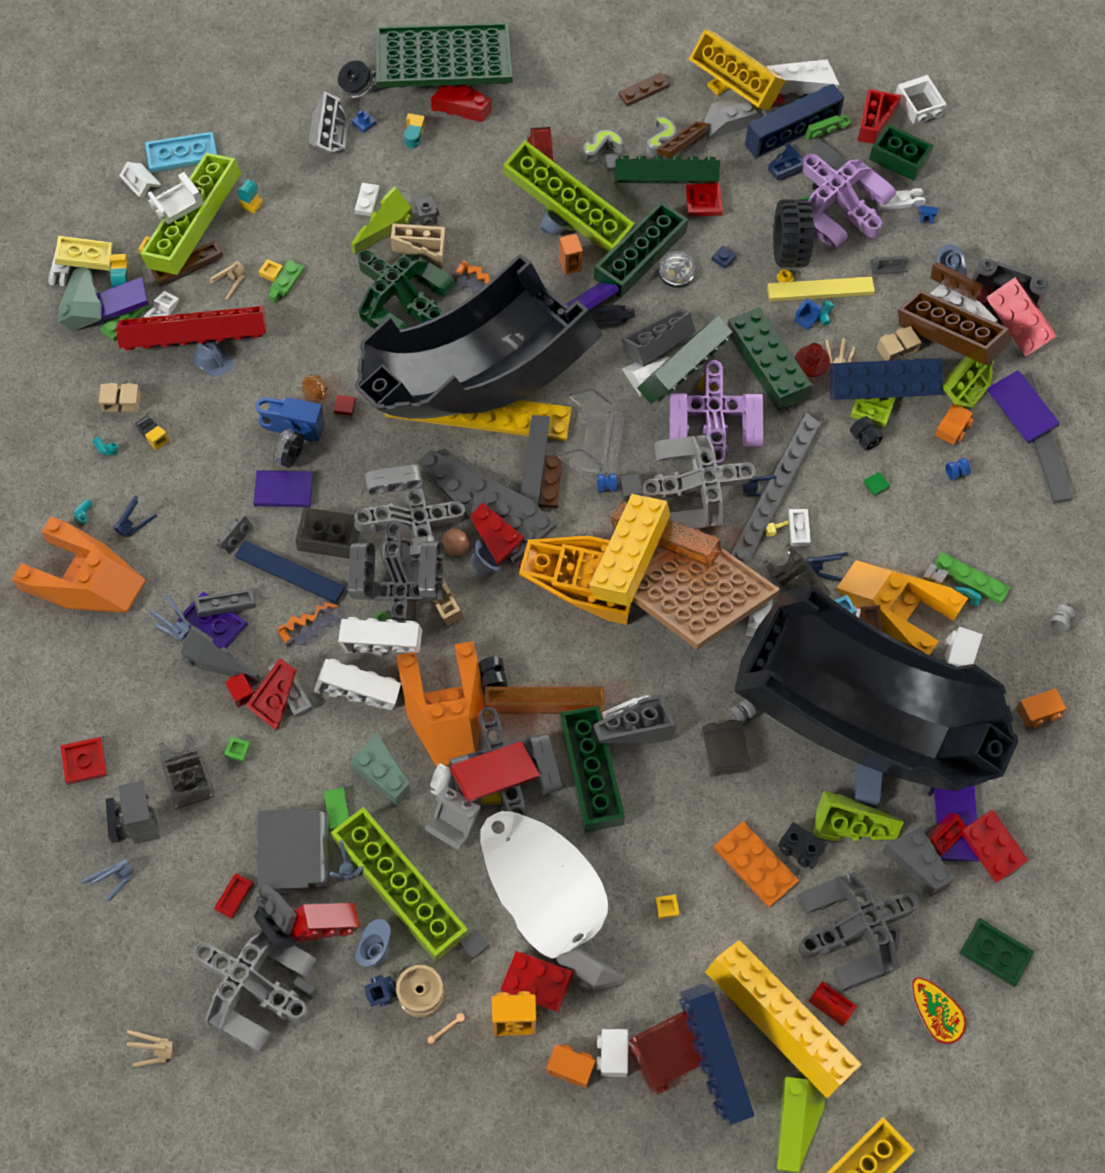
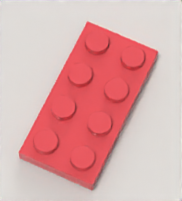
[986,277,1057,357]

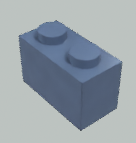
[853,763,886,808]

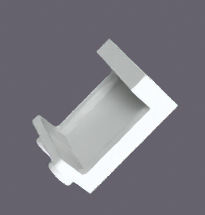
[148,172,204,224]

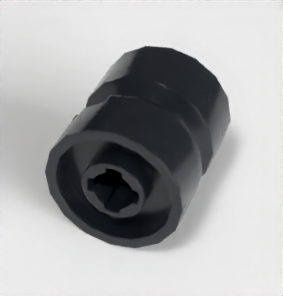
[849,416,884,451]
[478,657,508,692]

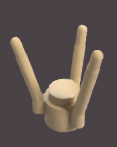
[210,261,245,301]
[825,338,856,370]
[126,1030,174,1067]

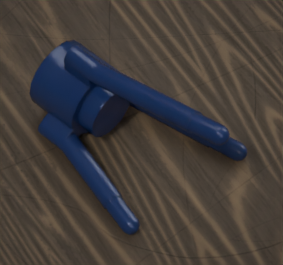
[742,475,777,497]
[113,495,157,537]
[807,552,849,581]

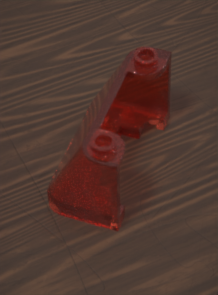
[628,1011,701,1095]

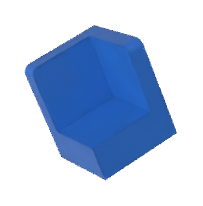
[794,298,821,330]

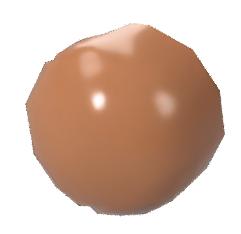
[441,529,471,557]

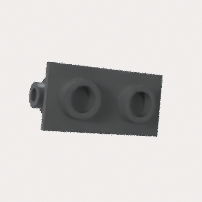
[870,255,908,274]
[216,515,253,554]

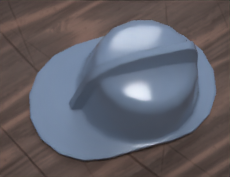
[540,209,576,236]
[936,244,967,276]
[193,342,233,377]
[470,538,500,576]
[355,919,391,968]

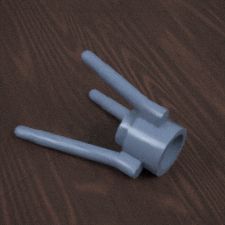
[150,595,191,641]
[330,840,363,881]
[81,858,134,901]

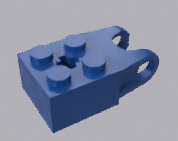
[256,397,325,442]

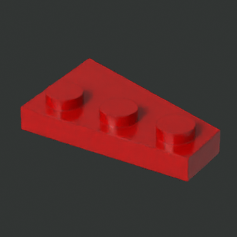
[470,502,524,566]
[246,658,297,730]

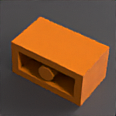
[559,234,583,275]
[1016,688,1066,728]
[546,1044,596,1089]

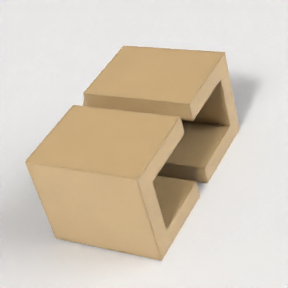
[877,326,921,361]
[99,383,141,412]
[434,579,464,626]

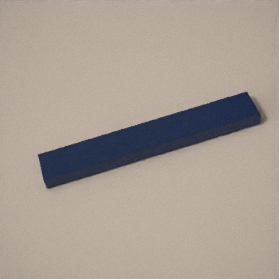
[235,540,345,604]

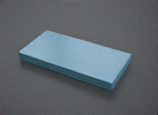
[145,132,217,172]

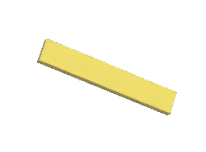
[767,277,875,302]

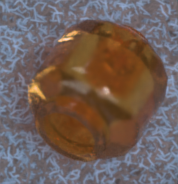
[301,374,328,401]

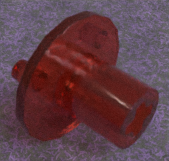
[795,343,830,377]

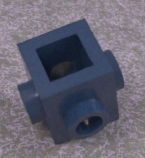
[364,974,397,1007]

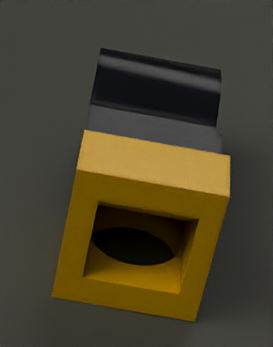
[135,415,169,451]

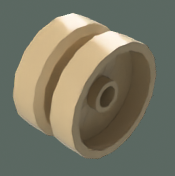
[396,965,444,1018]

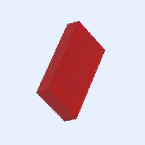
[214,873,254,919]

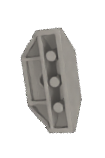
[308,91,349,154]
[704,95,767,139]
[555,947,626,991]

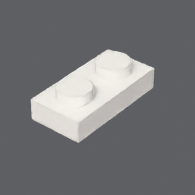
[355,183,379,216]
[788,509,811,546]

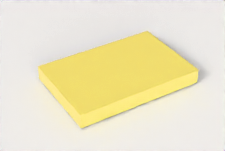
[55,236,112,271]

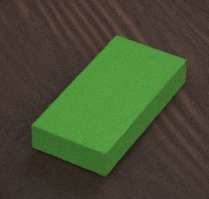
[324,787,349,831]

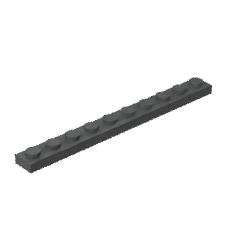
[730,413,821,565]

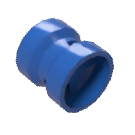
[945,458,971,480]
[597,473,617,493]

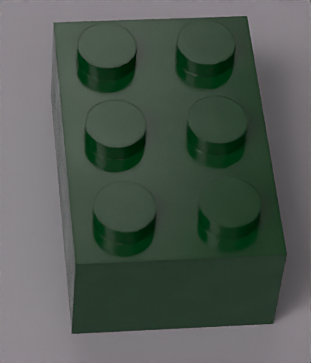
[869,124,933,181]

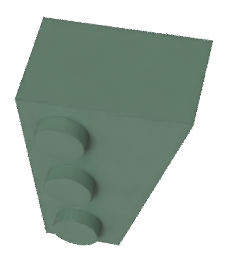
[350,733,410,806]

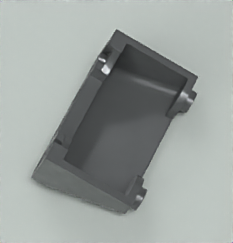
[972,259,1049,308]

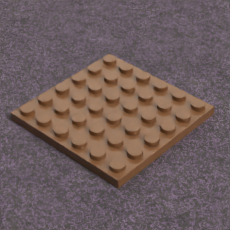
[632,530,780,650]

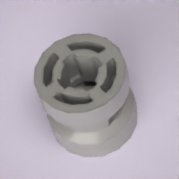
[922,563,949,585]
[1050,605,1076,631]
[729,699,756,726]

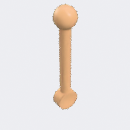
[427,1013,465,1044]

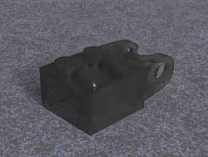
[764,544,831,596]
[159,734,215,810]

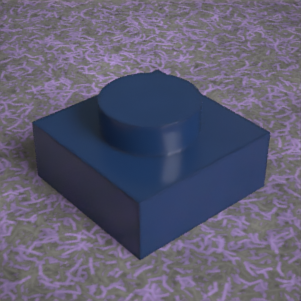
[711,245,736,269]

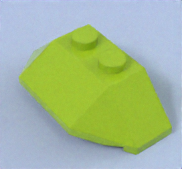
[943,357,994,408]

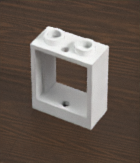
[895,75,946,125]

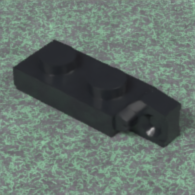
[589,305,635,325]
[253,906,295,948]

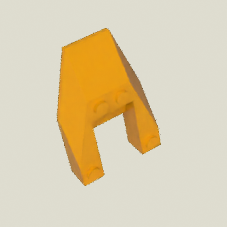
[519,536,631,625]
[836,560,968,656]

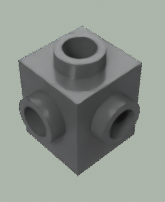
[413,196,440,226]

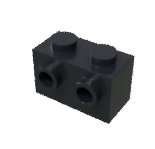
[778,822,828,869]

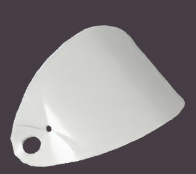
[481,811,608,958]

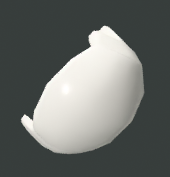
[430,763,455,796]

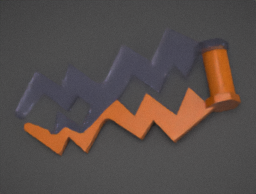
[452,260,490,294]
[277,602,343,649]

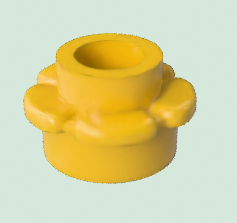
[777,269,794,283]

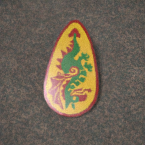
[911,977,966,1044]

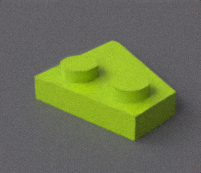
[850,397,895,428]

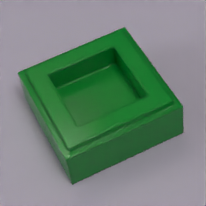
[863,472,890,497]

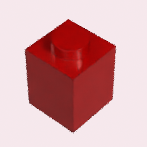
[225,673,254,708]

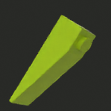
[813,790,904,841]
[777,1077,825,1173]

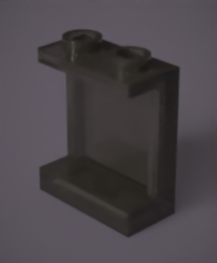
[701,720,751,777]

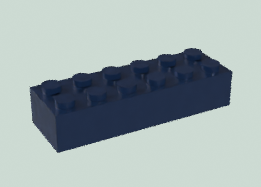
[745,84,845,159]
[829,358,943,400]
[679,983,755,1125]

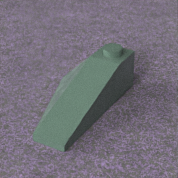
[58,267,101,331]

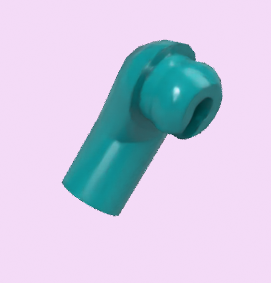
[819,300,835,326]
[92,437,118,456]
[74,499,93,525]
[954,587,981,606]

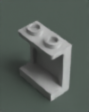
[425,786,481,851]

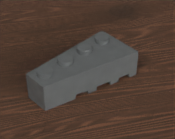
[621,308,696,367]

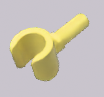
[765,520,789,537]

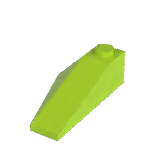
[351,187,413,254]

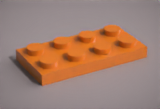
[713,821,799,908]

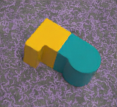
[404,113,425,148]
[237,179,263,214]
[110,254,129,288]

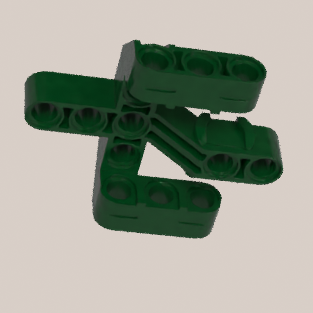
[358,250,456,330]

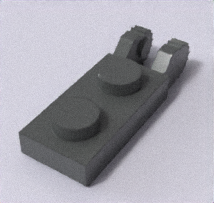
[256,885,297,934]

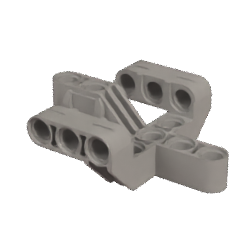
[642,434,756,535]
[354,465,465,565]
[194,930,316,1053]

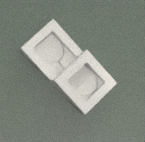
[143,291,179,317]

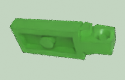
[805,114,852,140]
[268,260,305,304]

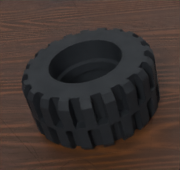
[773,199,814,268]

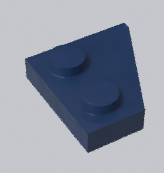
[768,144,804,180]

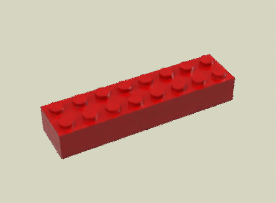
[116,305,267,351]

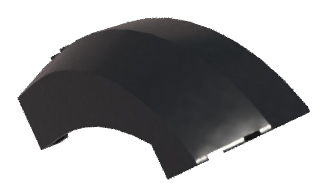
[355,254,603,419]
[734,584,1019,791]

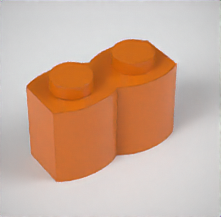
[935,403,974,445]

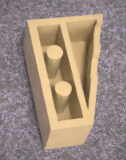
[391,224,446,269]

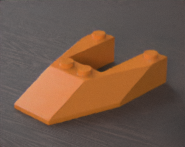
[12,516,146,613]
[396,641,485,767]

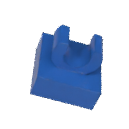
[352,110,376,133]
[918,205,938,224]

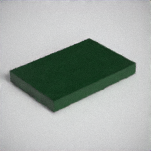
[959,918,1035,987]

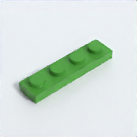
[935,552,1010,605]

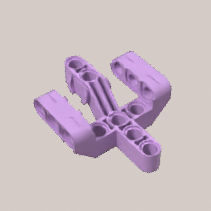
[803,154,896,250]
[669,360,763,466]

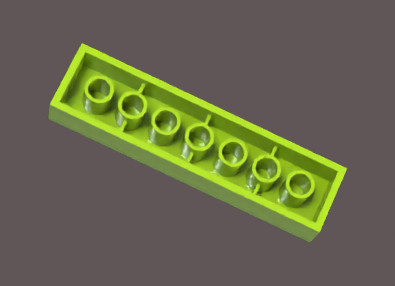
[503,140,635,254]
[140,153,241,275]
[331,807,468,962]

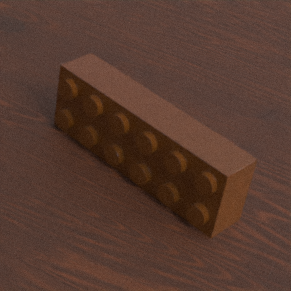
[898,290,1009,366]

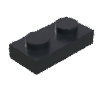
[106,797,123,843]

